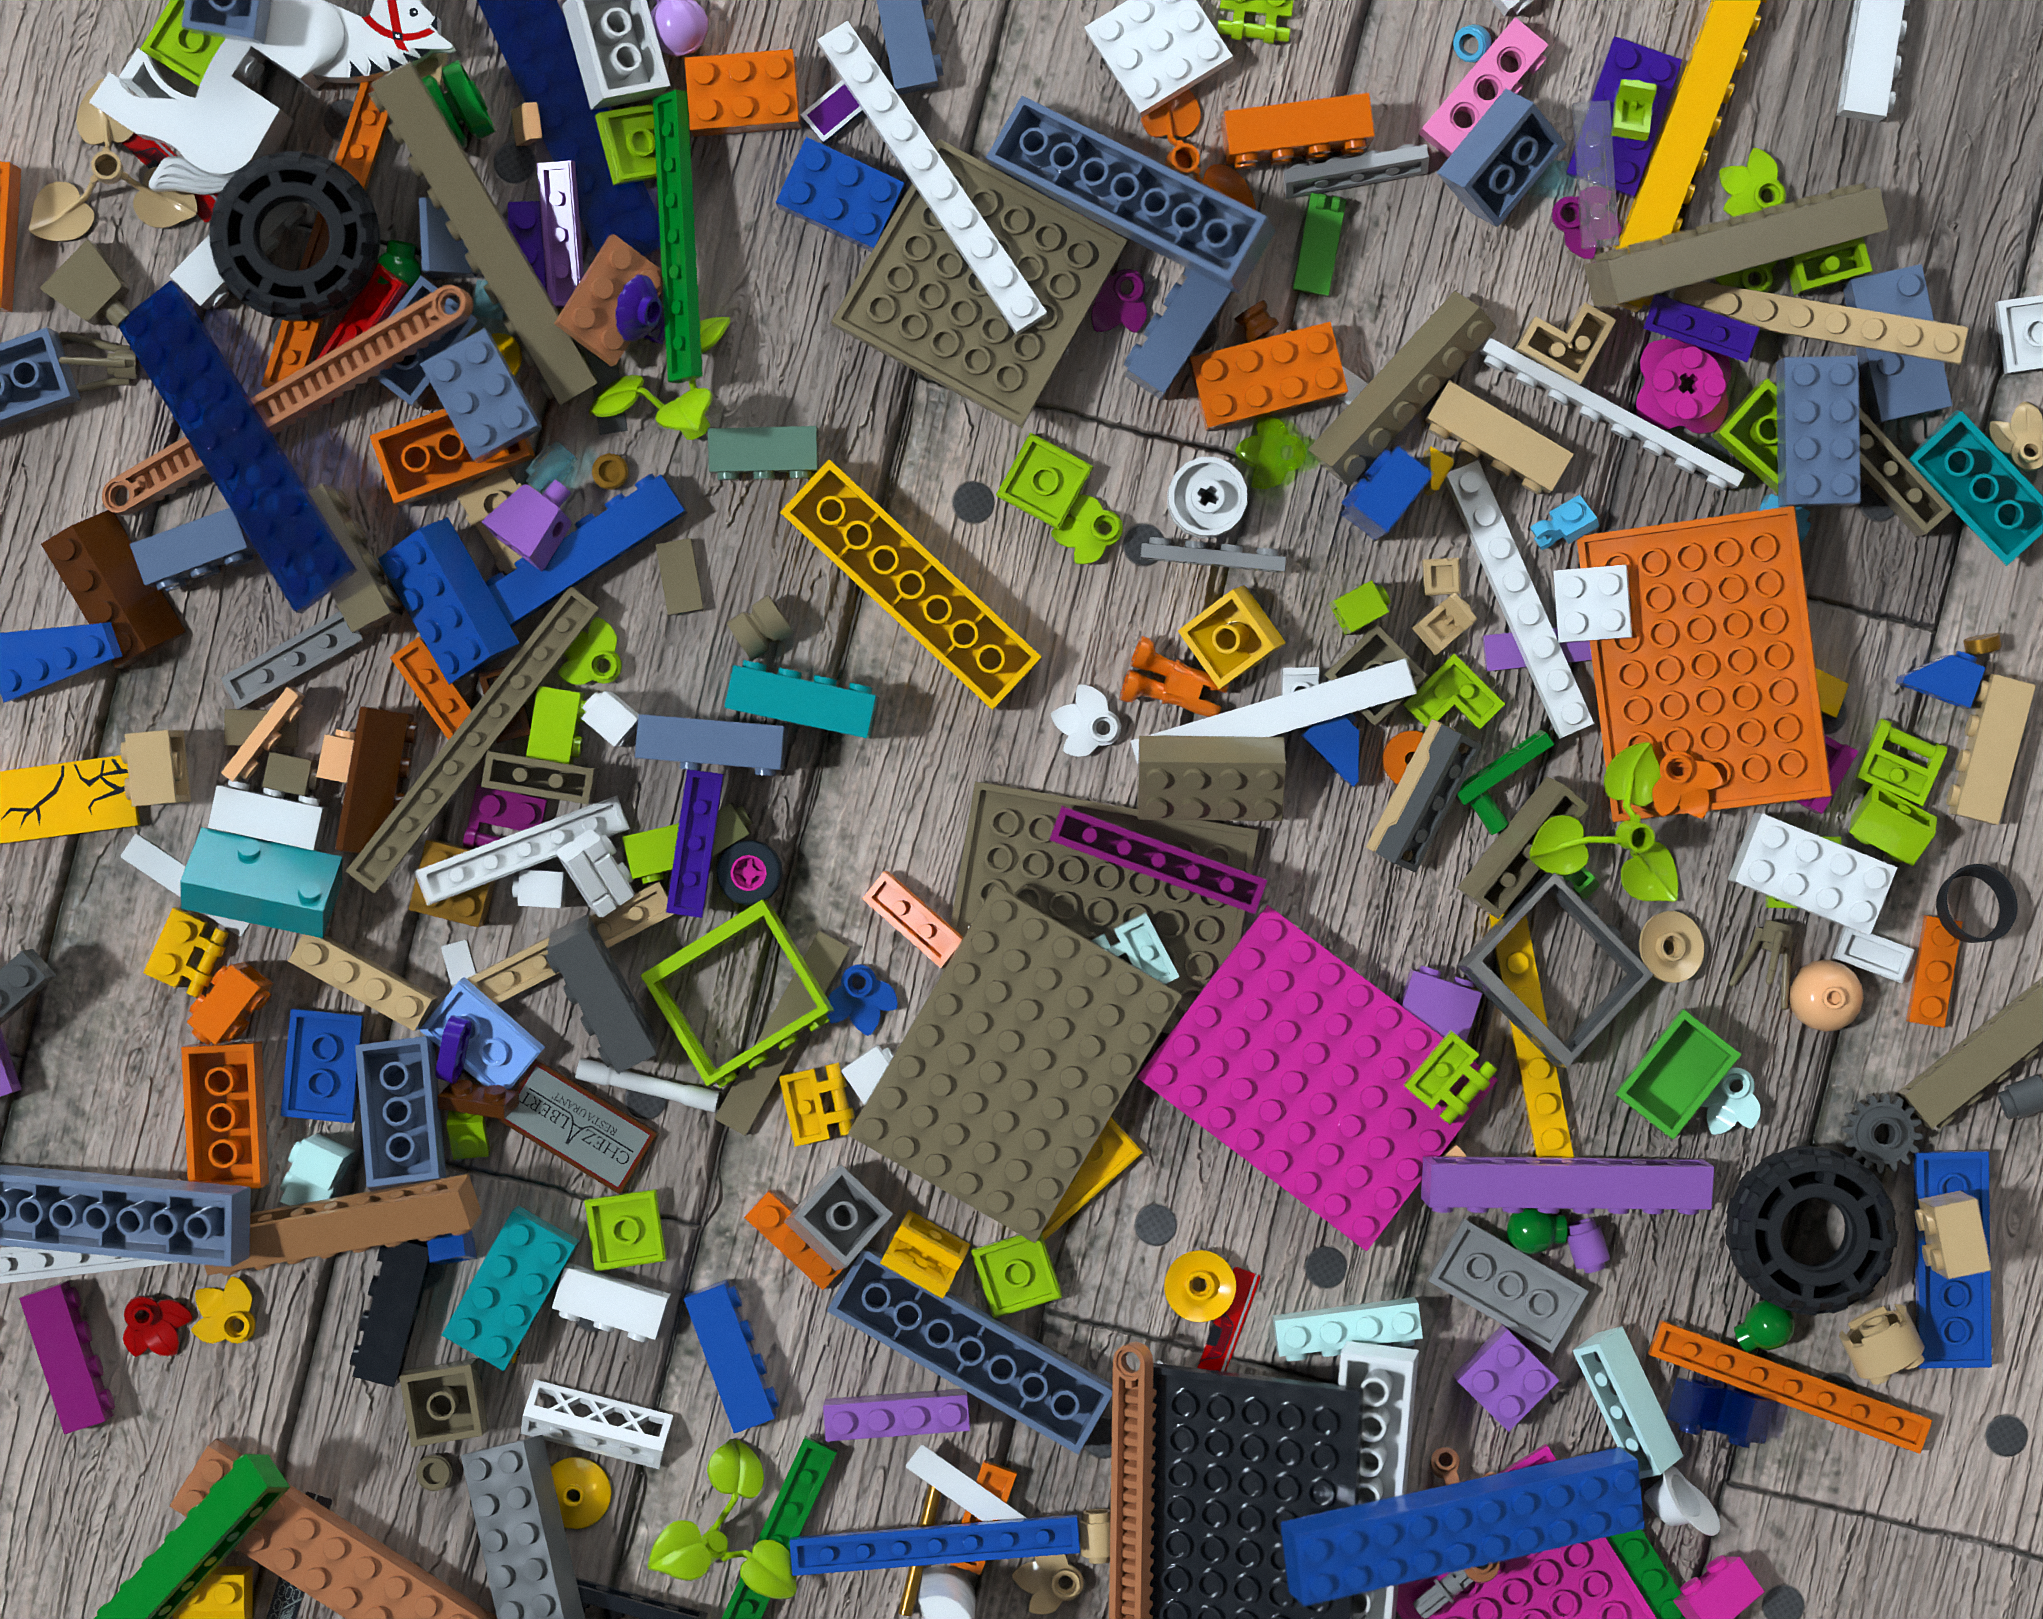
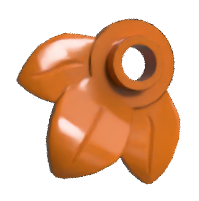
[1652,751,1723,818]

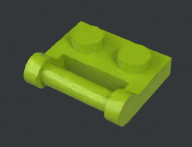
[1854,718,1947,806]

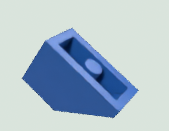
[1895,651,1986,709]
[1300,713,1359,787]

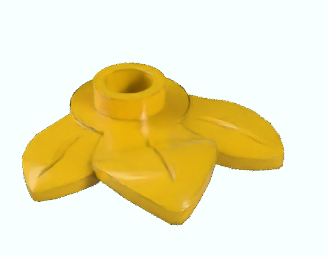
[191,1276,256,1344]

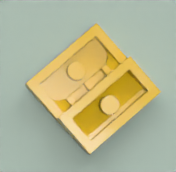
[880,1209,971,1299]

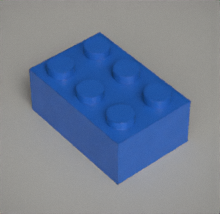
[776,137,906,252]

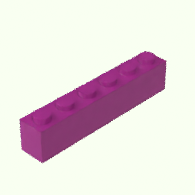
[1049,805,1267,914]

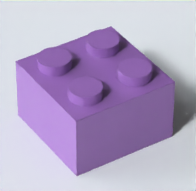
[1453,1324,1560,1432]

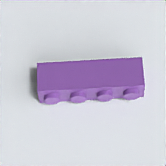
[823,1388,971,1442]

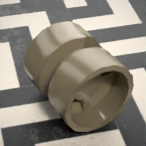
[726,595,794,661]

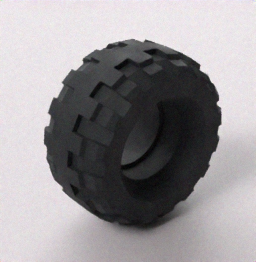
[209,151,380,321]
[1725,1146,1898,1315]

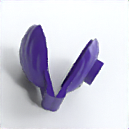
[615,275,665,344]

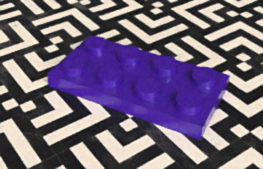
[1565,36,1682,198]

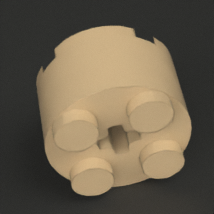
[1839,1304,1925,1385]

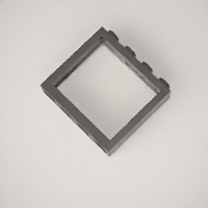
[1457,873,1654,1068]

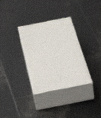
[1832,927,1915,983]

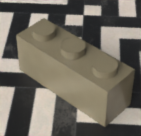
[481,751,599,805]

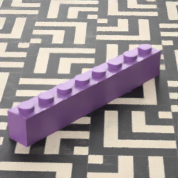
[1421,1156,1714,1215]

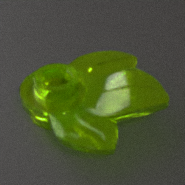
[1235,417,1307,489]

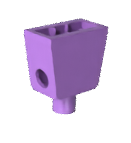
[482,480,571,572]

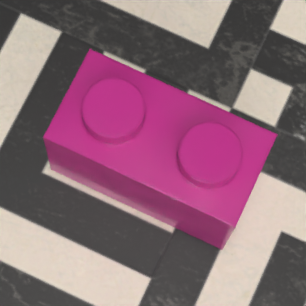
[1673,1555,1765,1619]

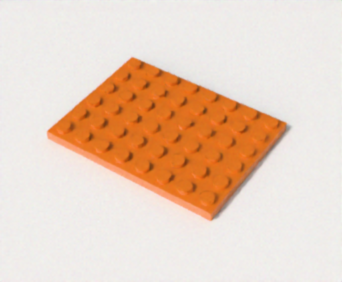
[1577,506,1832,822]

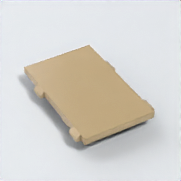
[457,469,522,575]

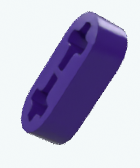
[435,1015,472,1084]

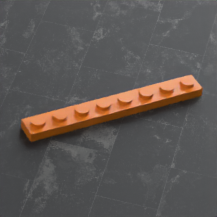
[1648,1320,1933,1454]

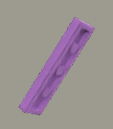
[537,161,584,308]

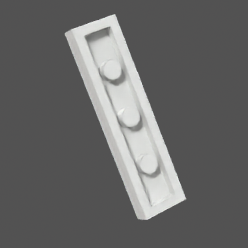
[520,1379,673,1469]

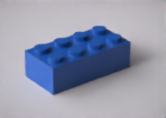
[1341,446,1433,541]
[378,517,519,684]

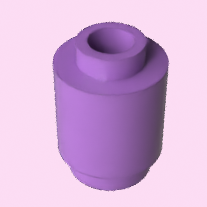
[1567,1217,1610,1273]

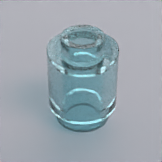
[525,440,577,494]

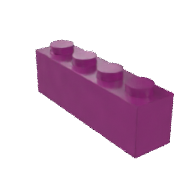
[19,1280,115,1435]

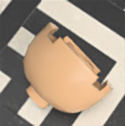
[1789,959,1864,1032]

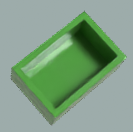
[1613,1009,1741,1140]

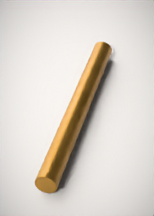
[898,1484,942,1616]

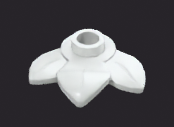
[1051,684,1121,757]

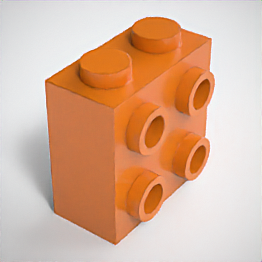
[186,961,274,1045]

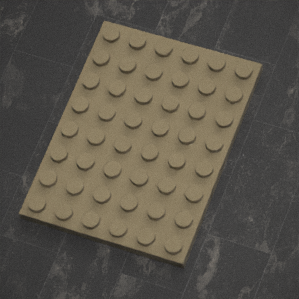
[942,781,1259,1034]
[848,884,1182,1243]

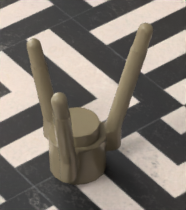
[59,331,140,393]
[1729,920,1795,1010]

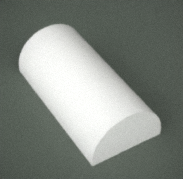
[919,1566,976,1619]

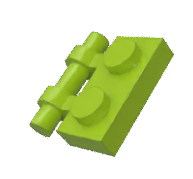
[1217,0,1294,44]
[1403,1030,1497,1125]

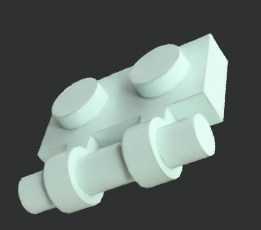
[1091,912,1179,984]

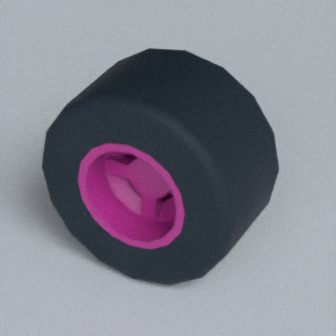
[716,840,783,905]

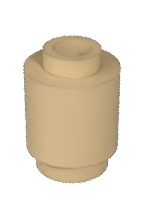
[1079,1509,1111,1564]

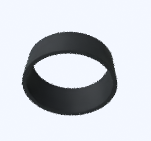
[1936,864,2018,943]

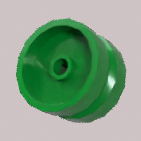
[422,60,496,148]

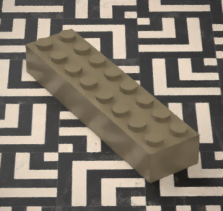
[1584,182,1889,307]

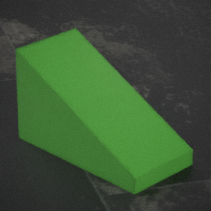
[1562,867,1601,899]

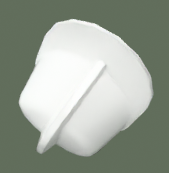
[1644,1465,1720,1536]

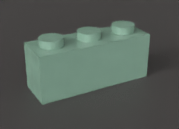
[708,426,819,481]

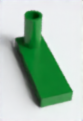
[1456,730,1554,835]

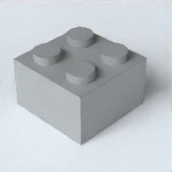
[784,1165,893,1271]

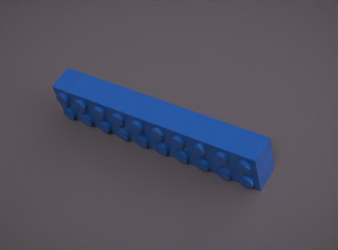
[1280,1447,1645,1606]

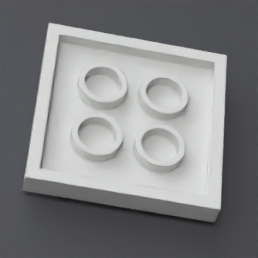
[1084,0,1234,118]

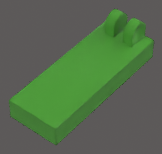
[1293,193,1347,297]

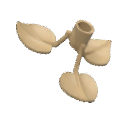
[29,78,198,242]

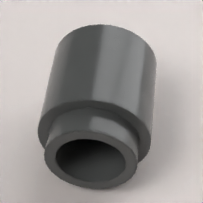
[1997,1074,2043,1120]

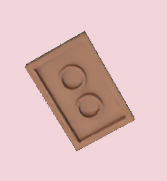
[554,234,663,366]

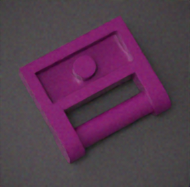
[463,784,548,849]

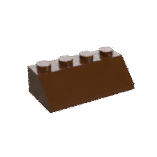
[41,510,187,669]
[335,706,418,853]

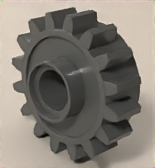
[1841,1093,1923,1173]

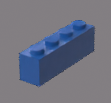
[684,1279,780,1434]

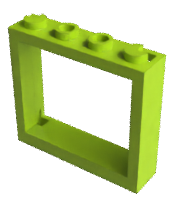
[640,899,835,1088]

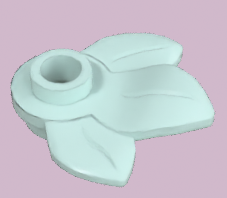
[1700,1068,1761,1135]

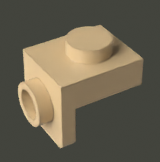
[1412,593,1477,655]

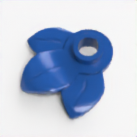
[827,964,898,1036]

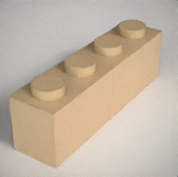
[1424,380,1574,495]
[1946,674,2036,825]
[288,934,438,1031]

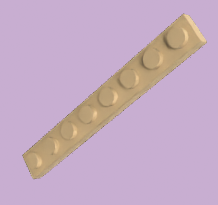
[1674,281,1969,365]

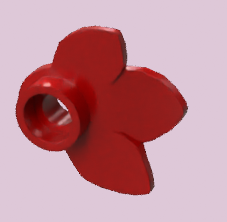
[123,1295,193,1357]

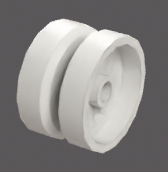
[1167,457,1247,538]

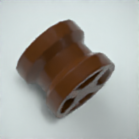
[1234,300,1279,342]

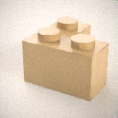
[1514,302,1616,385]

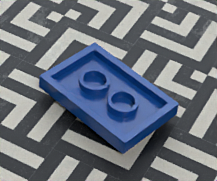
[280,1008,365,1123]

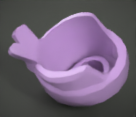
[650,0,708,57]

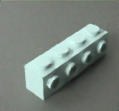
[1272,1297,1423,1361]
[1572,1326,1683,1479]

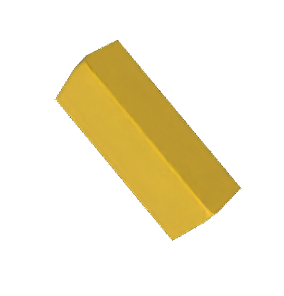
[1423,446,1454,496]

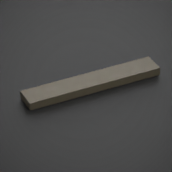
[714,930,851,1136]

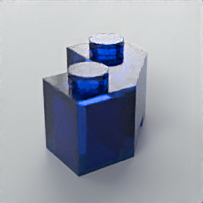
[1666,1377,1776,1448]

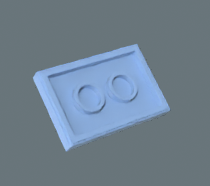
[419,977,545,1090]

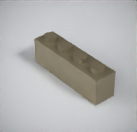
[1859,407,1953,537]
[1457,776,1589,919]

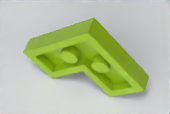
[1402,653,1505,730]

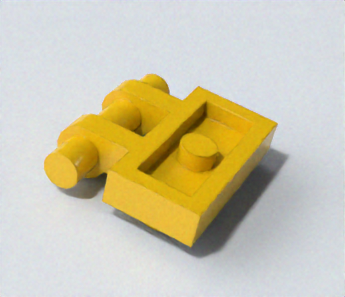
[143,907,229,998]
[779,1062,855,1147]

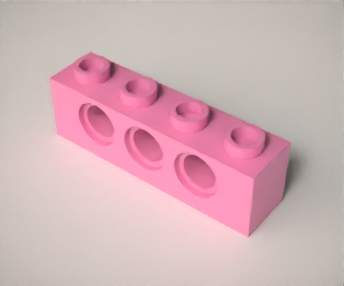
[1419,17,1548,158]

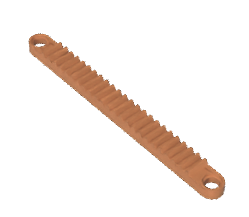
[102,285,473,516]
[1109,1342,1156,1619]

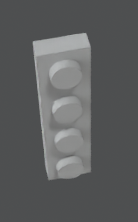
[1283,144,1429,199]
[1140,537,1286,573]
[220,611,366,710]

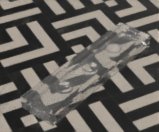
[1572,100,1619,249]

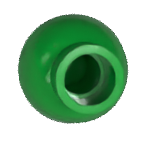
[375,240,421,300]
[1507,1208,1567,1254]
[1734,1300,1795,1353]

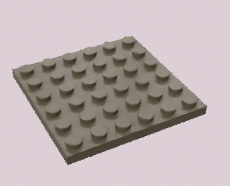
[831,138,1128,428]

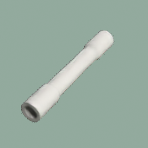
[575,1058,720,1113]

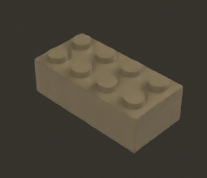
[284,483,403,635]
[1137,736,1286,821]

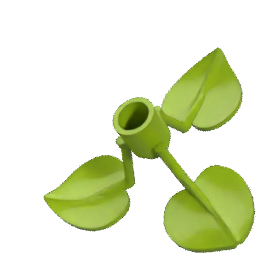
[589,317,731,440]
[1529,742,1678,902]
[648,1439,797,1599]

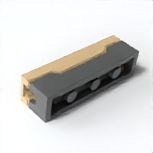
[1366,719,1483,873]

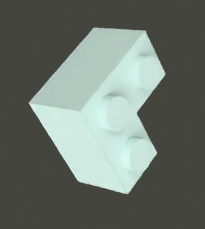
[280,1133,356,1206]

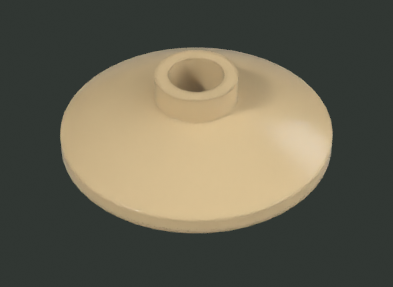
[1639,911,1704,983]

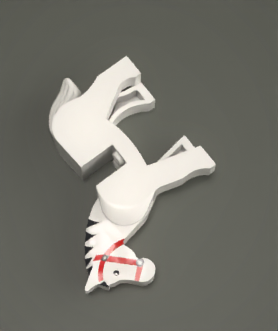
[89,0,456,195]

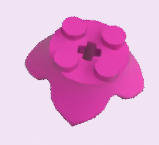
[1636,338,1731,434]

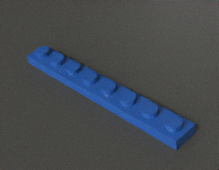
[789,1515,1080,1576]

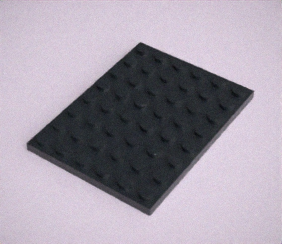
[1149,1363,1364,1619]

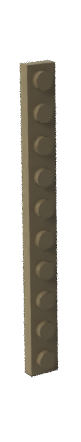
[346,586,599,894]

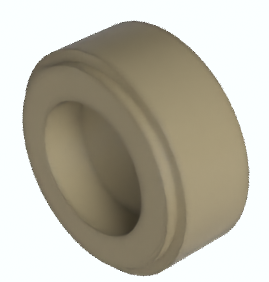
[416,1453,454,1491]

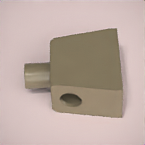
[40,239,133,329]

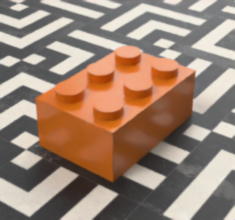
[684,49,801,137]

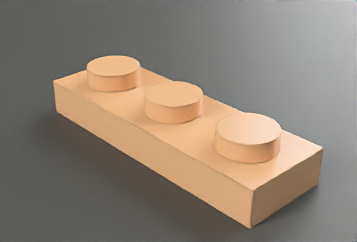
[221,687,305,782]

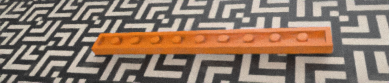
[261,79,390,388]

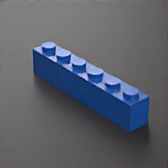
[485,473,688,628]

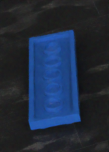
[1914,1150,1992,1369]

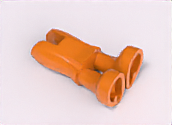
[1119,636,1230,717]

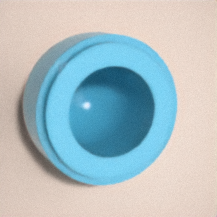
[1453,24,1492,62]

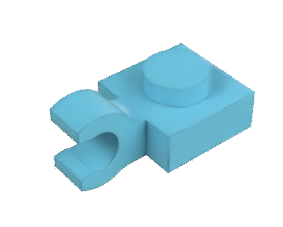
[1530,494,1600,550]

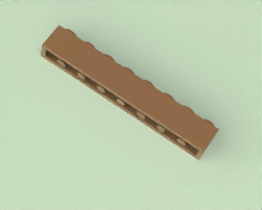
[204,1174,482,1276]

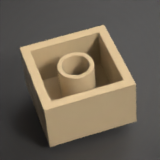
[121,730,191,807]
[1915,1191,1991,1279]

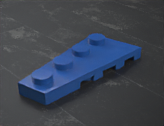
[0,622,122,703]

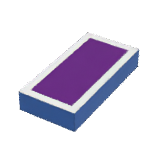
[800,80,863,144]

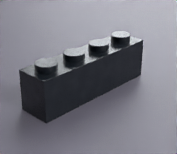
[350,1239,431,1388]

